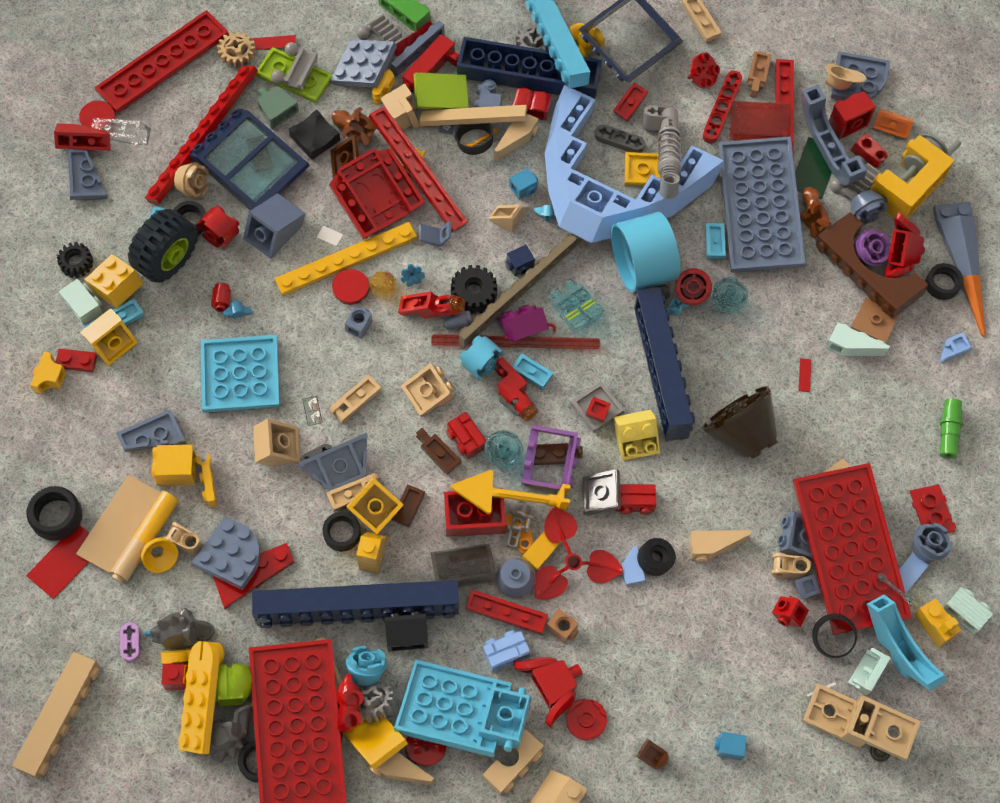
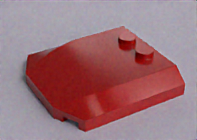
[329,148,425,240]

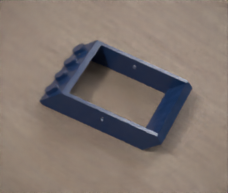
[579,0,683,83]

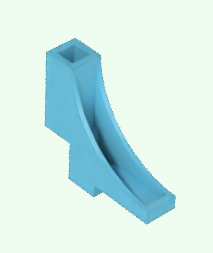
[867,594,946,691]

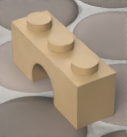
[482,729,544,796]

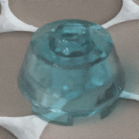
[711,277,748,314]
[484,430,523,468]

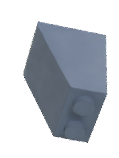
[243,193,305,258]

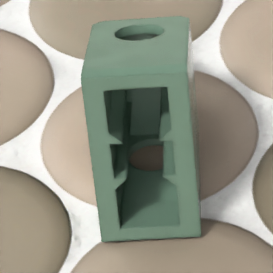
[257,86,299,129]

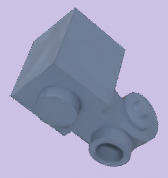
[475,80,502,107]

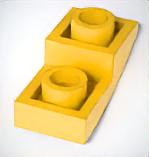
[522,531,562,570]

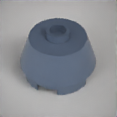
[851,190,888,224]
[912,523,952,562]
[496,558,536,597]

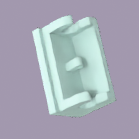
[847,648,891,696]

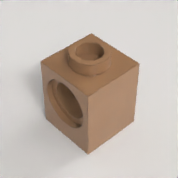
[546,609,579,643]

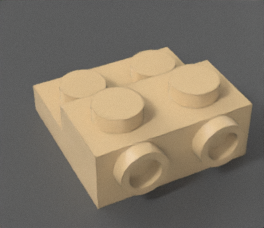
[401,363,455,417]

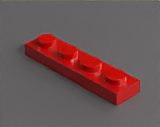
[465,589,548,635]

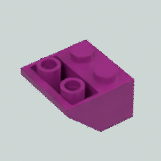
[496,305,549,341]

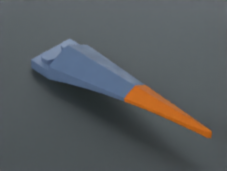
[933,202,985,337]

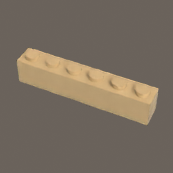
[12,651,99,779]

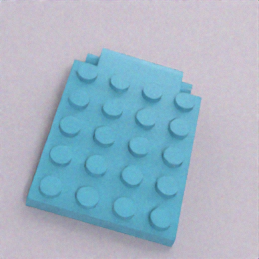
[394,659,531,758]

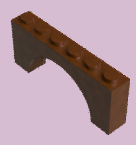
[816,212,928,319]

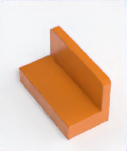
[873,108,913,139]

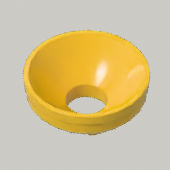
[141,538,178,574]

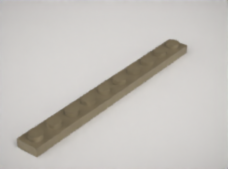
[459,234,584,348]

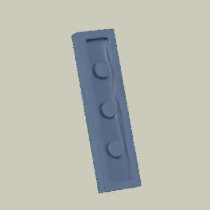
[391,21,444,77]

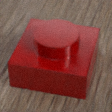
[585,397,611,423]

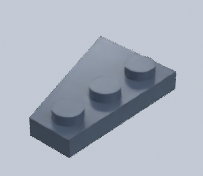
[117,409,187,452]

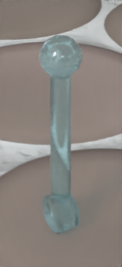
[878,573,913,604]

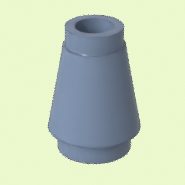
[445,310,473,330]

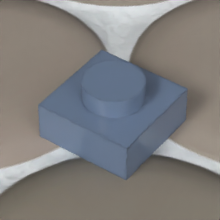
[794,574,821,599]

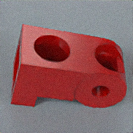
[850,132,888,168]

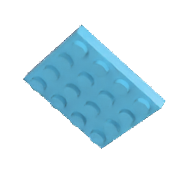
[201,335,280,413]

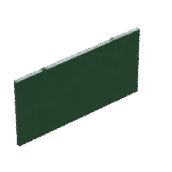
[795,137,832,199]

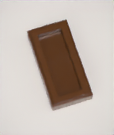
[391,484,425,528]

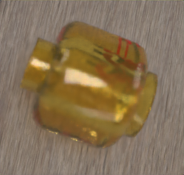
[369,271,397,297]

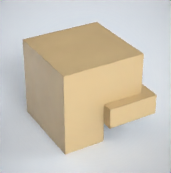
[381,84,420,131]

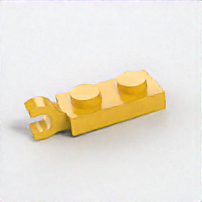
[196,453,217,508]

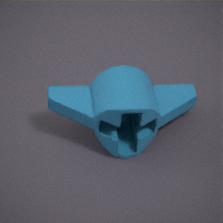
[223,300,253,318]

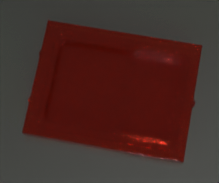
[729,101,790,141]

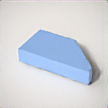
[940,332,972,363]
[621,546,645,586]

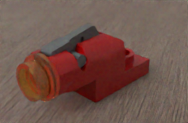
[398,291,465,319]
[496,357,538,421]

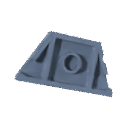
[297,433,368,491]

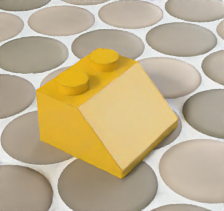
[80,308,138,366]

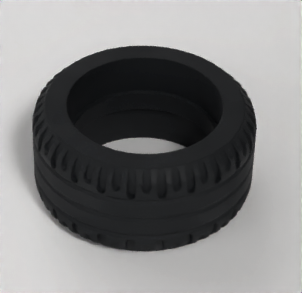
[26,486,82,541]

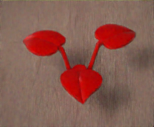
[534,507,623,600]

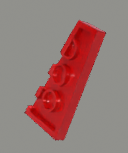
[213,543,294,609]

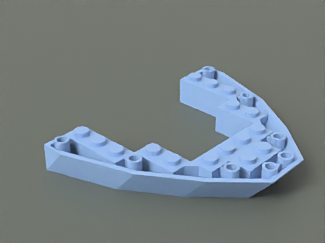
[545,85,724,243]

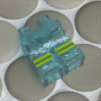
[549,279,604,335]

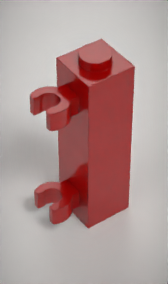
[402,34,459,93]

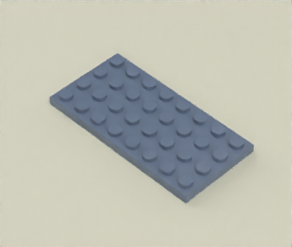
[719,136,806,272]

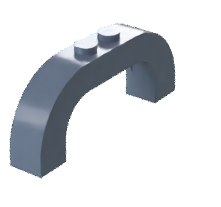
[801,85,867,186]

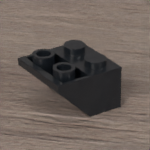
[385,612,428,652]

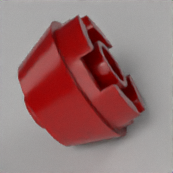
[675,268,712,306]

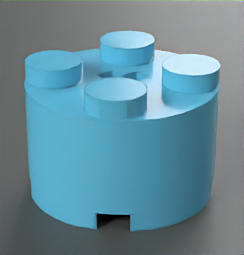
[459,335,504,380]

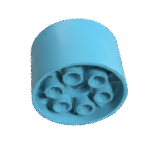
[611,212,680,293]

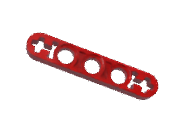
[702,71,742,144]

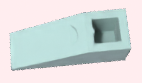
[826,323,890,356]

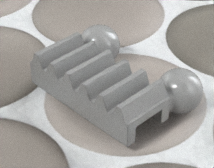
[357,14,406,55]
[271,42,318,91]
[829,156,882,200]

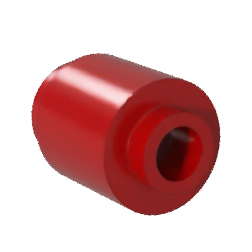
[211,283,231,312]

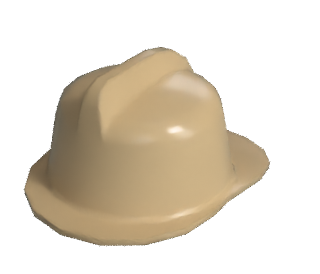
[825,64,866,90]

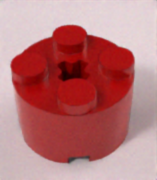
[196,205,240,250]

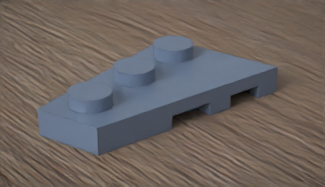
[68,149,108,200]

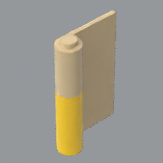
[76,475,179,583]

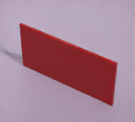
[26,526,89,599]

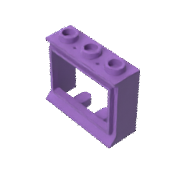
[521,425,581,490]

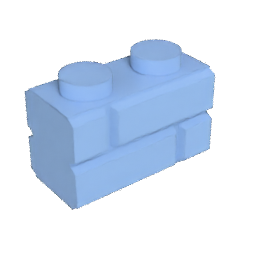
[483,630,530,672]

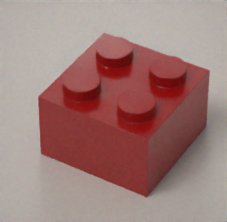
[829,91,876,140]

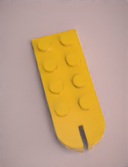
[178,641,225,754]

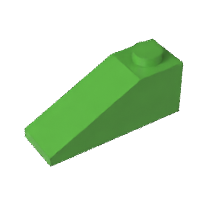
[379,0,430,32]

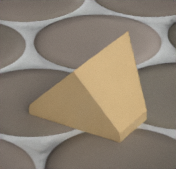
[488,205,530,233]

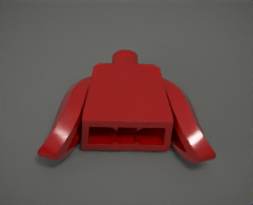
[885,213,925,278]
[513,657,583,728]

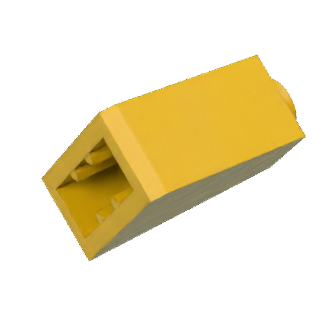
[356,532,388,574]

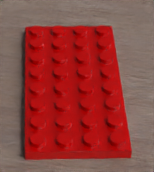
[792,463,912,635]
[249,639,346,803]

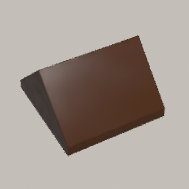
[330,134,359,178]

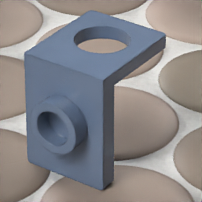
[419,221,451,246]

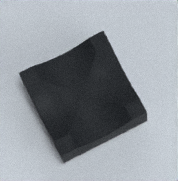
[289,110,340,160]

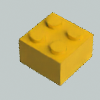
[85,254,144,309]
[347,477,404,534]

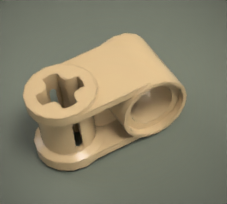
[163,522,203,555]
[771,553,811,579]

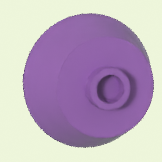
[854,230,891,266]

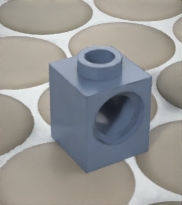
[344,306,373,339]

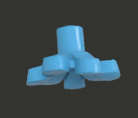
[401,264,425,287]

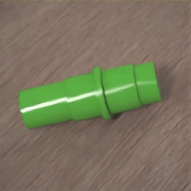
[939,399,963,459]

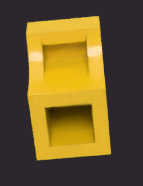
[30,351,66,394]

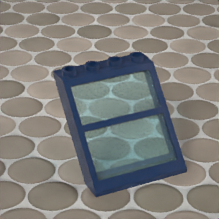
[189,109,310,210]

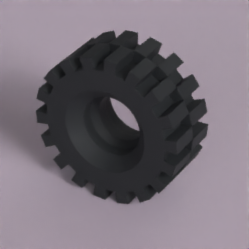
[451,265,497,314]

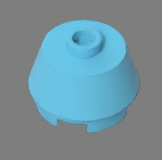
[346,646,387,686]

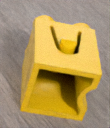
[152,445,197,486]

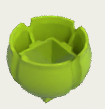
[215,664,252,707]

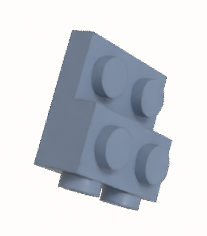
[777,512,813,561]

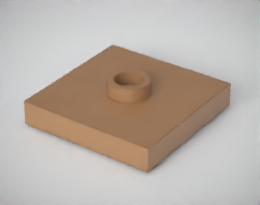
[851,298,900,343]

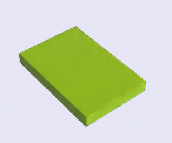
[414,72,469,109]

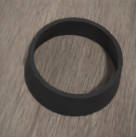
[454,123,493,155]
[812,613,857,658]

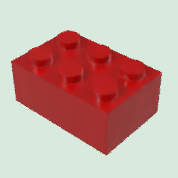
[444,488,506,537]

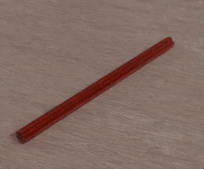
[431,334,600,349]

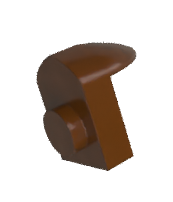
[636,739,669,770]

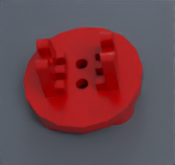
[687,52,720,89]
[405,736,447,766]

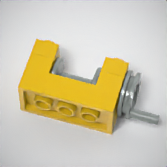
[869,133,961,219]

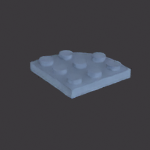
[831,51,890,101]
[192,516,261,590]

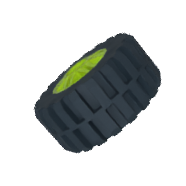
[128,209,198,282]

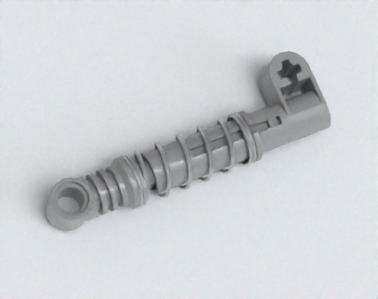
[642,105,681,199]

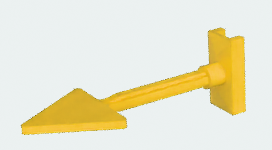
[450,470,571,514]

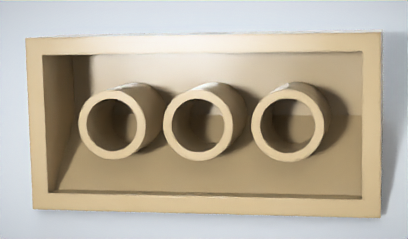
[530,770,588,803]

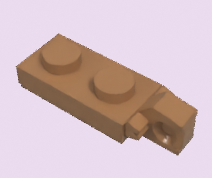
[748,51,772,97]

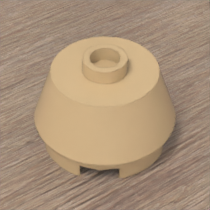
[174,162,209,199]

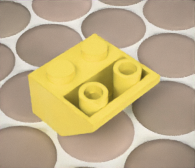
[613,410,660,461]

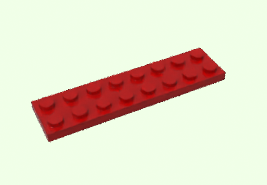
[95,10,229,114]

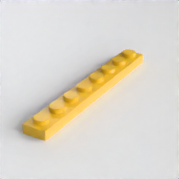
[274,222,417,296]

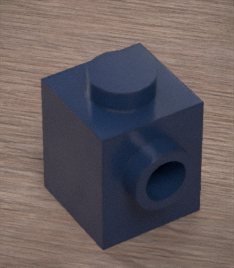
[505,245,535,276]

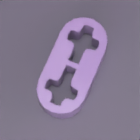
[120,622,141,662]

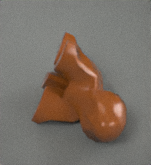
[331,107,377,146]
[800,187,831,238]

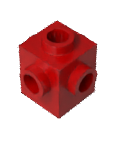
[772,596,809,627]

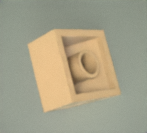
[253,419,300,466]

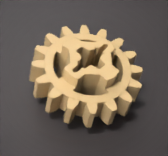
[217,31,256,67]

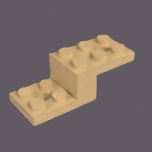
[802,683,921,761]

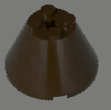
[702,386,778,459]

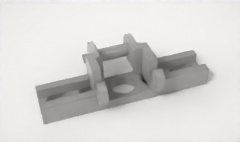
[506,500,534,549]

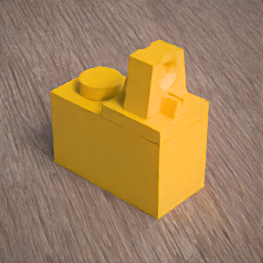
[914,598,962,648]

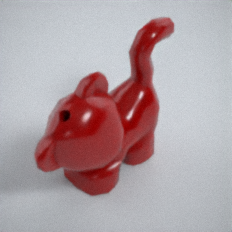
[337,673,364,744]

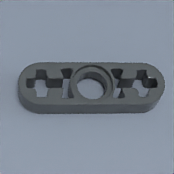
[595,125,645,153]

